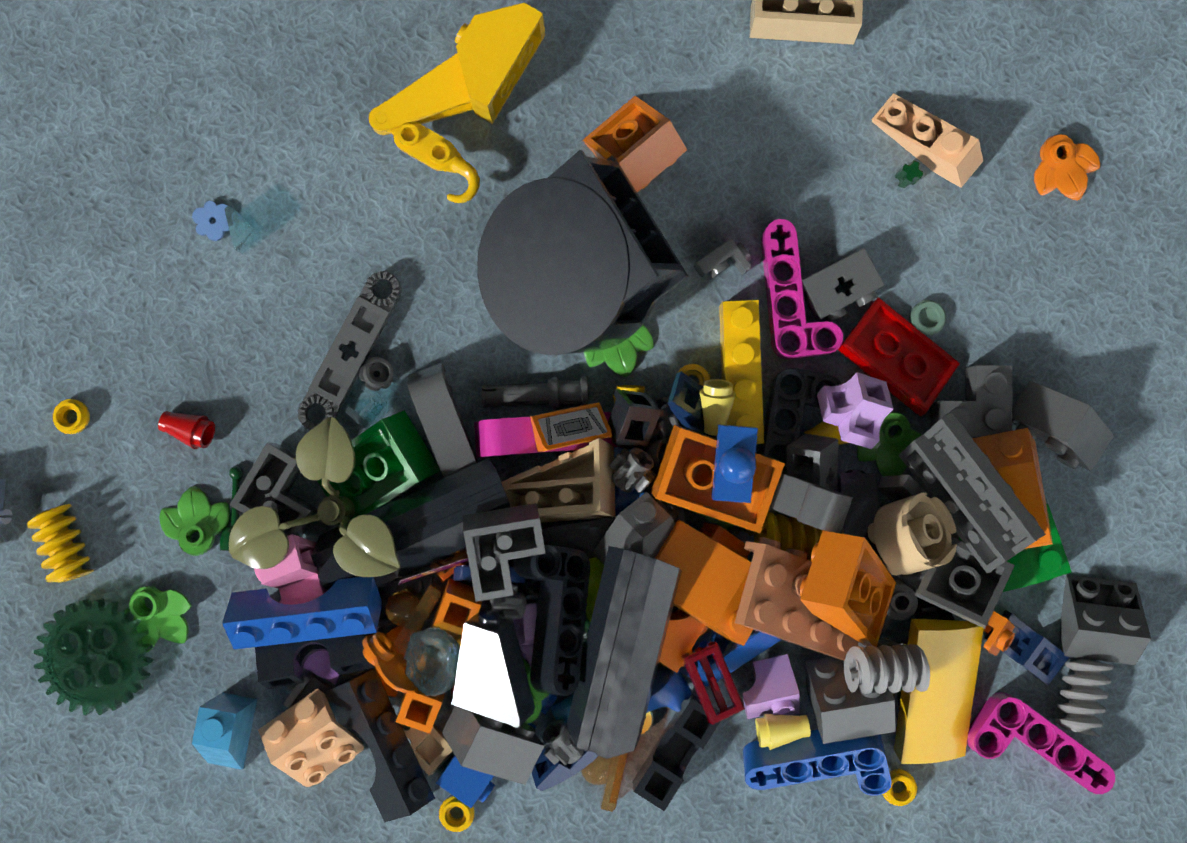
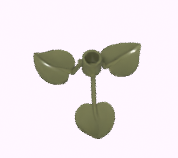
[229,417,400,577]

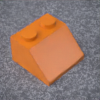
[583,96,687,193]

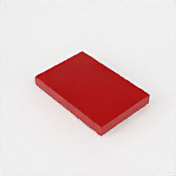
[838,297,960,417]

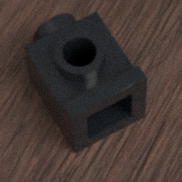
[608,389,661,449]

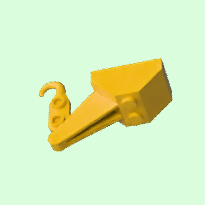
[369,3,545,203]

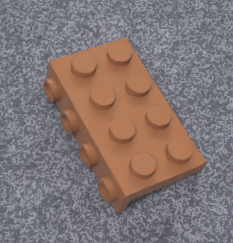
[735,537,858,661]

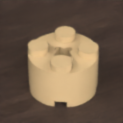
[868,493,957,576]

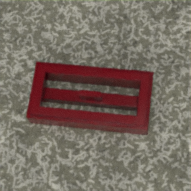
[681,641,745,725]

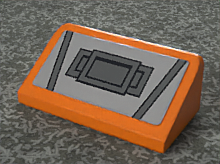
[530,402,612,452]

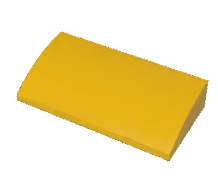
[894,619,984,764]

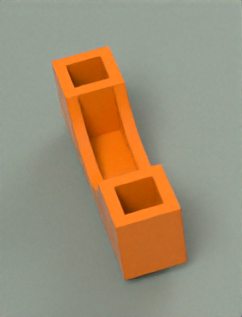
[659,522,750,673]
[396,578,482,734]

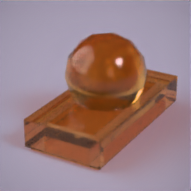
[386,583,444,654]
[581,753,628,812]

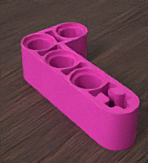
[761,219,843,359]
[474,412,619,458]
[967,692,1115,794]

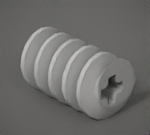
[844,644,930,694]
[1054,658,1114,737]

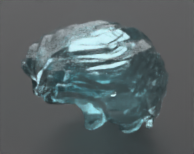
[404,627,460,696]

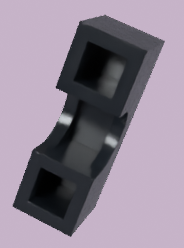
[255,633,375,689]
[632,693,721,811]

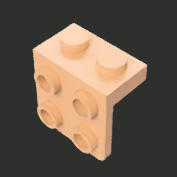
[258,689,364,787]

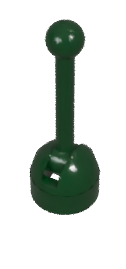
[220,466,243,551]

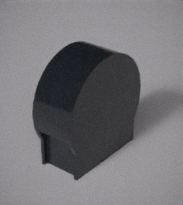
[477,150,688,355]

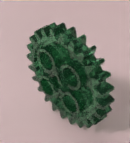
[33,598,154,716]

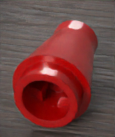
[158,411,215,449]

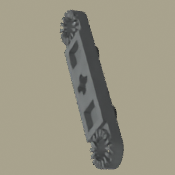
[298,271,402,430]

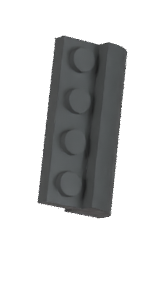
[899,412,1045,574]

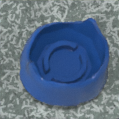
[647,665,691,713]

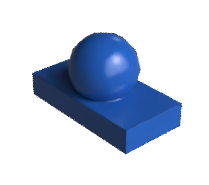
[712,424,758,503]

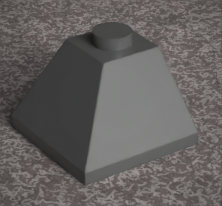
[593,492,675,565]
[915,537,1015,629]

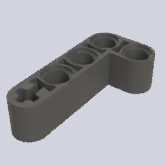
[407,363,479,478]
[769,472,853,533]

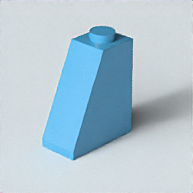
[192,693,257,770]

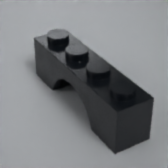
[324,668,435,823]

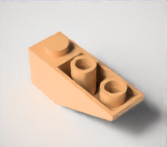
[871,93,983,188]

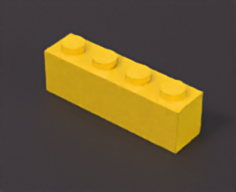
[719,300,764,444]

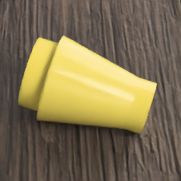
[700,379,736,436]
[755,714,811,750]

